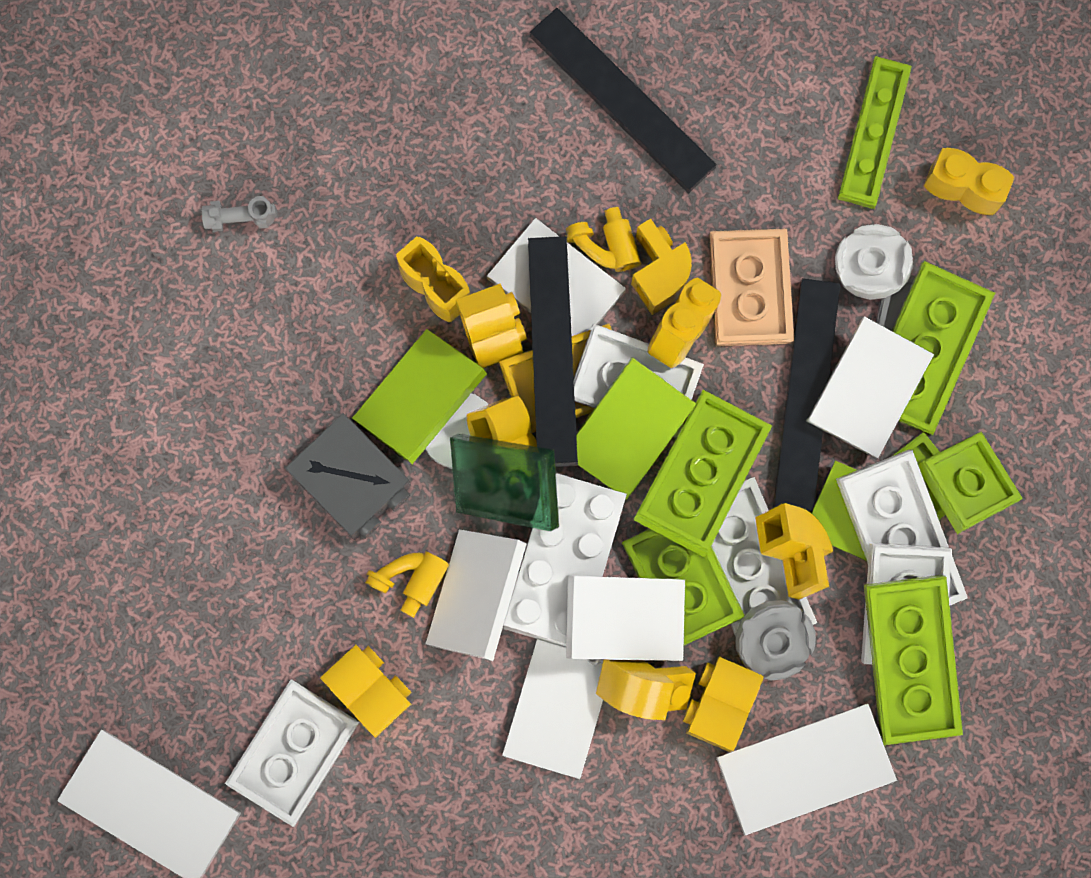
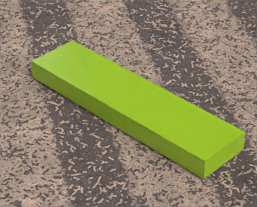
[837,56,912,209]

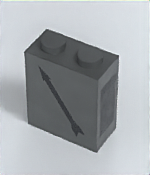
[285,413,411,541]

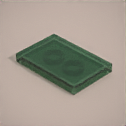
[450,434,559,532]

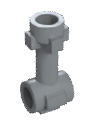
[202,196,278,232]

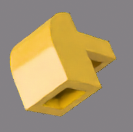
[631,218,692,315]
[755,503,833,600]
[596,659,696,720]

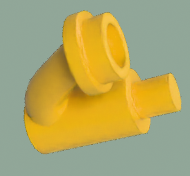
[566,207,641,272]
[365,551,450,618]

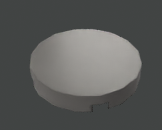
[736,600,816,680]

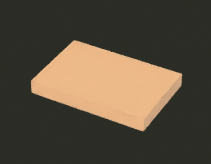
[709,229,794,346]

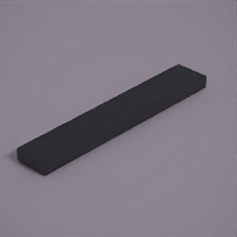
[530,8,717,194]
[528,236,578,468]
[773,278,841,513]

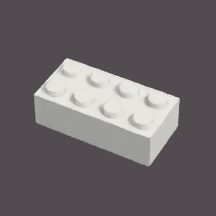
[503,471,627,647]

